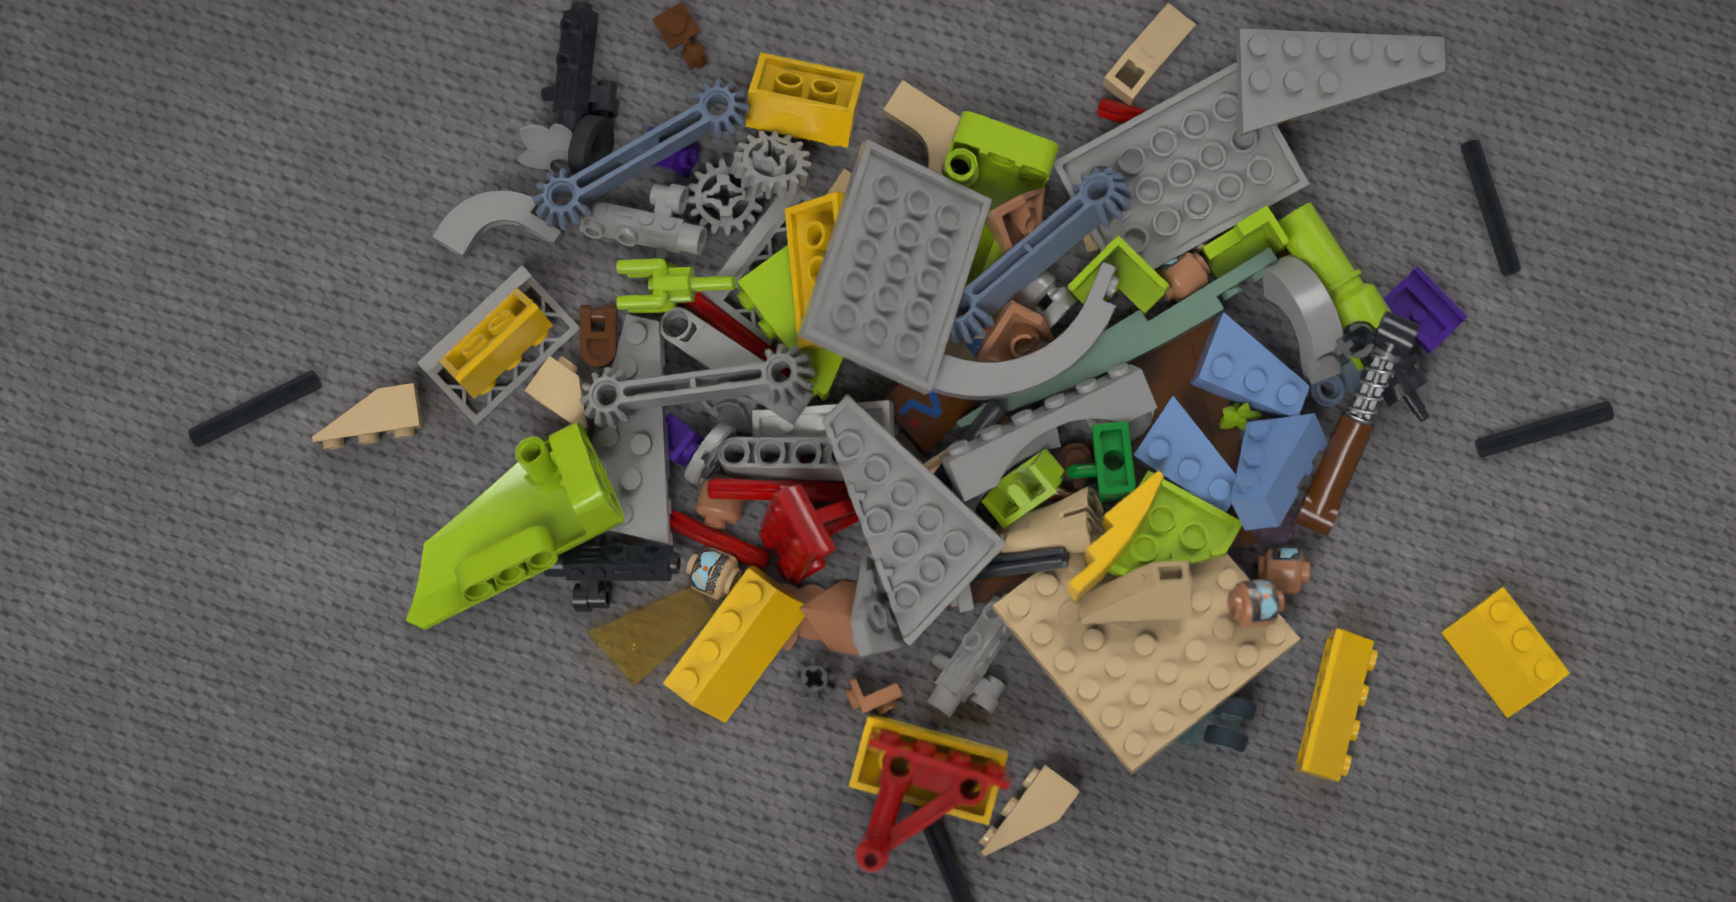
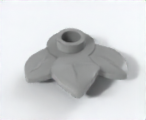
[517,123,573,176]

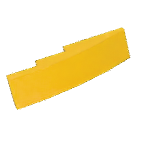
[1067,470,1164,603]

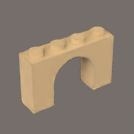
[827,80,960,195]

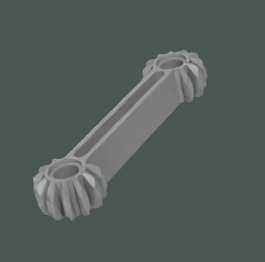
[579,344,816,429]

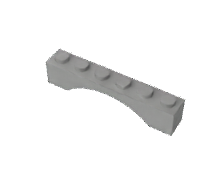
[939,363,1157,501]

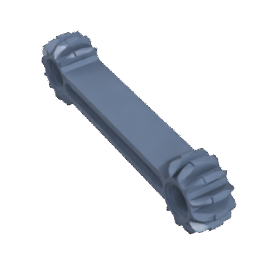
[533,78,749,231]
[949,166,1133,345]

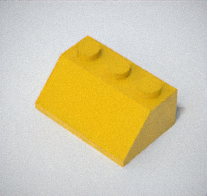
[744,53,864,148]
[439,288,553,399]
[1441,587,1570,718]

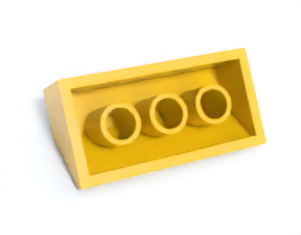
[785,192,845,349]
[663,565,805,723]
[1294,628,1378,782]
[848,713,1008,825]

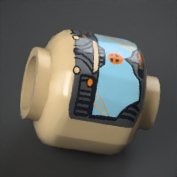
[686,547,742,600]

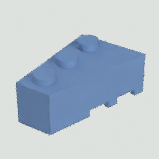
[1190,312,1310,419]
[1132,396,1236,512]
[1231,413,1328,530]

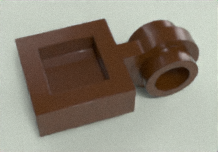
[652,1,709,70]

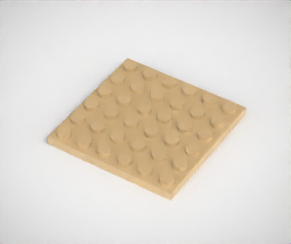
[993,527,1300,775]

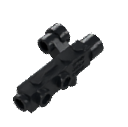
[541,2,620,133]
[544,534,682,612]

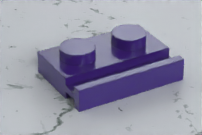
[1384,266,1467,355]

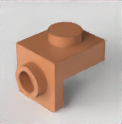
[845,678,903,715]

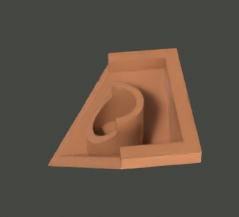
[985,187,1045,255]
[976,300,1055,363]
[800,580,860,656]

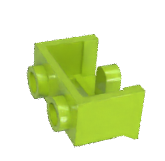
[981,447,1065,529]

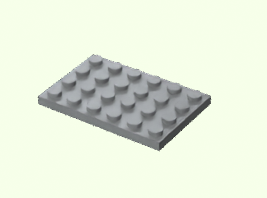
[1053,62,1310,270]
[798,139,992,395]

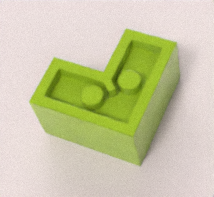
[1200,205,1290,279]
[1067,235,1170,314]

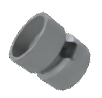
[1011,270,1078,331]

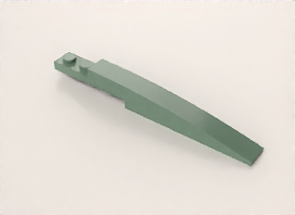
[956,247,1277,431]

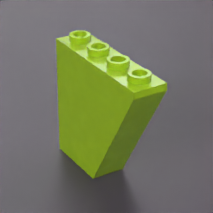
[736,245,846,401]

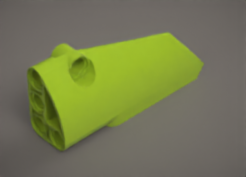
[942,111,1060,316]
[406,421,625,630]

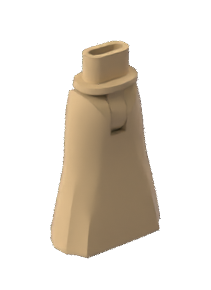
[993,487,1104,556]

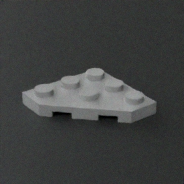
[850,545,922,657]

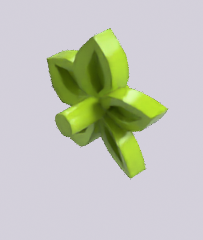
[1219,402,1262,430]

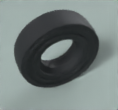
[568,115,615,175]

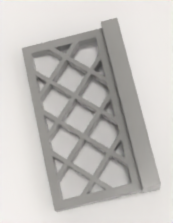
[701,187,813,345]
[417,265,580,425]

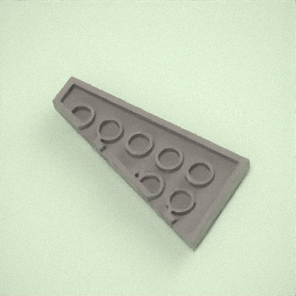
[1236,29,1446,136]
[592,314,673,546]

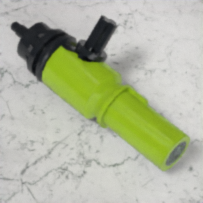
[1278,202,1429,422]

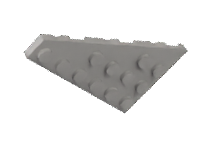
[822,394,1007,646]

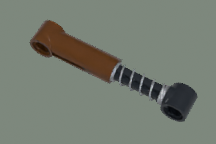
[1294,310,1420,536]

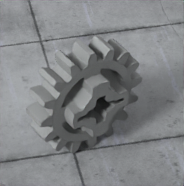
[733,130,811,199]
[687,159,764,238]

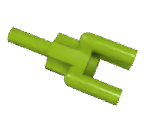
[616,258,736,314]

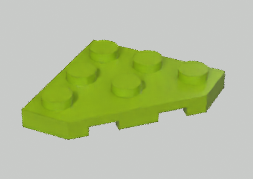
[1108,471,1243,578]

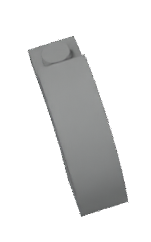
[432,190,563,260]
[1261,254,1344,385]

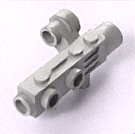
[571,183,707,259]
[925,593,1012,719]

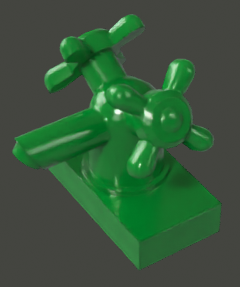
[1066,421,1136,502]

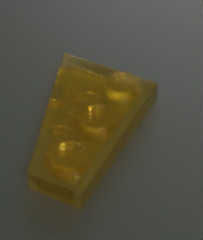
[588,587,714,686]

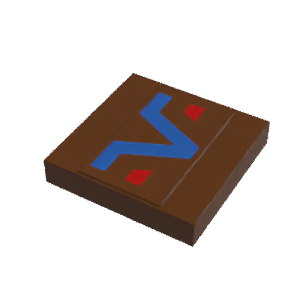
[878,382,975,454]

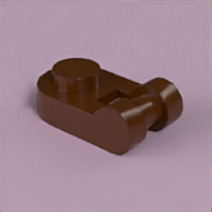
[580,304,617,369]
[1046,443,1093,501]

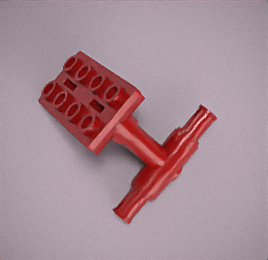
[758,484,860,586]
[855,728,1011,873]

